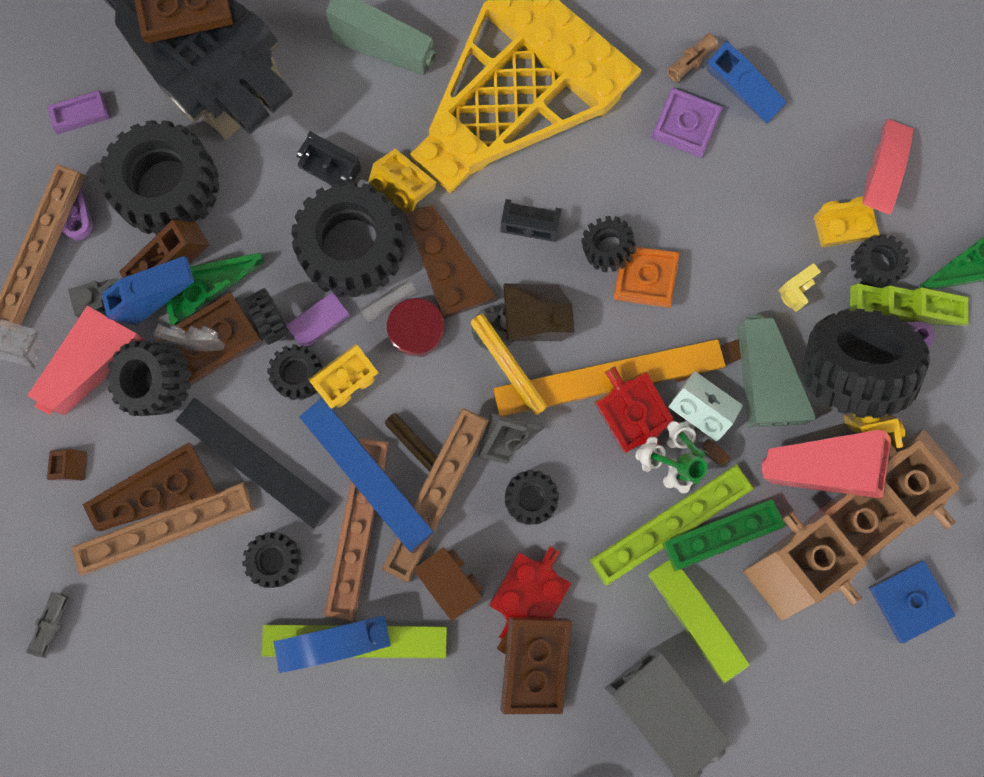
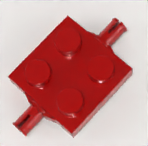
[594,366,674,453]
[488,546,572,639]

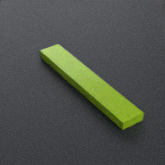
[589,464,754,586]
[261,624,447,658]

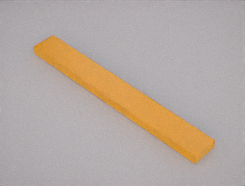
[493,339,726,416]

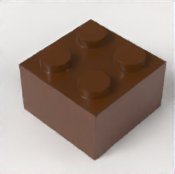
[413,547,483,622]

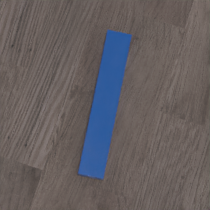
[299,398,435,553]

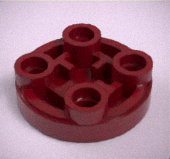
[387,298,445,357]

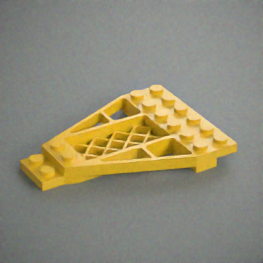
[410,0,642,194]

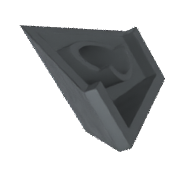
[479,413,544,464]

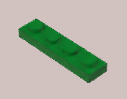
[662,499,786,572]

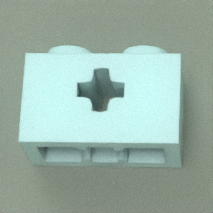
[669,371,743,442]

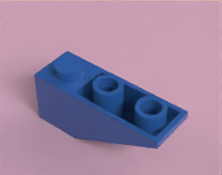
[707,41,787,124]
[102,256,194,326]

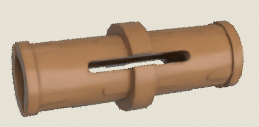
[667,33,718,82]

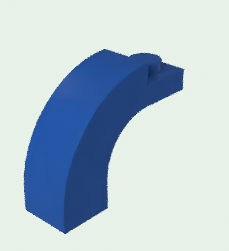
[273,615,391,673]

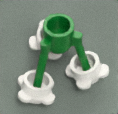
[636,420,708,493]

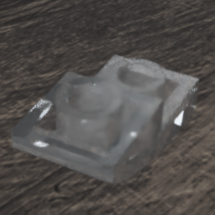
[153,324,225,351]

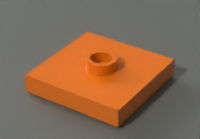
[614,246,680,308]

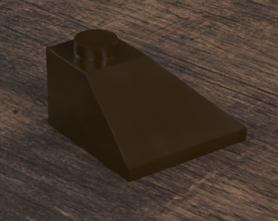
[503,283,575,342]

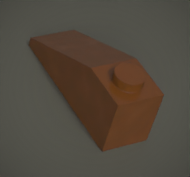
[119,220,210,278]

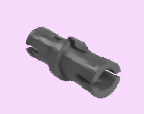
[26,592,71,658]

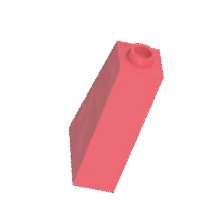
[27,306,146,415]
[762,430,891,498]

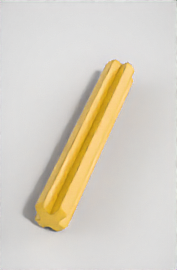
[471,314,547,415]

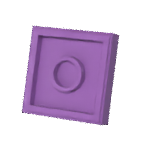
[651,87,723,158]

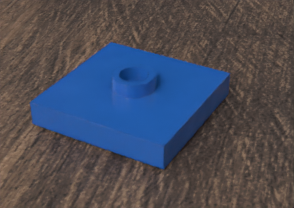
[869,561,956,644]

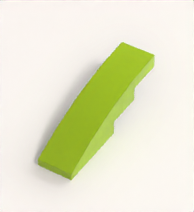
[850,283,968,326]
[648,560,749,684]

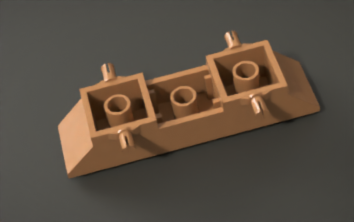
[742,428,963,621]

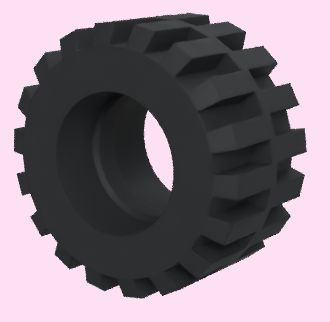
[107,341,192,417]

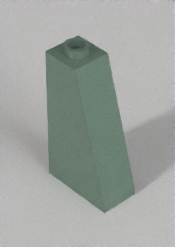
[326,0,436,75]
[737,315,816,428]

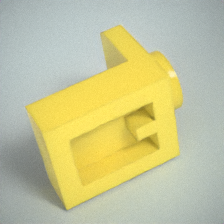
[778,263,821,312]

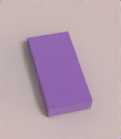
[47,90,111,135]
[286,292,351,348]

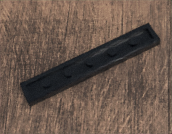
[175,397,332,528]

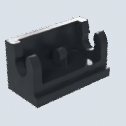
[296,131,362,186]
[500,199,562,242]

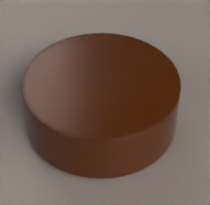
[701,439,731,466]

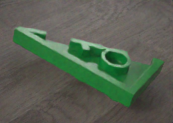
[919,237,984,290]
[166,253,264,327]

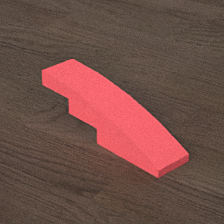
[863,119,914,215]

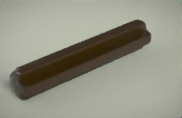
[385,413,438,472]

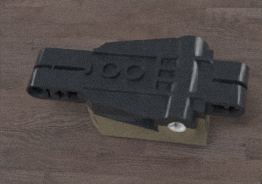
[104,0,293,141]

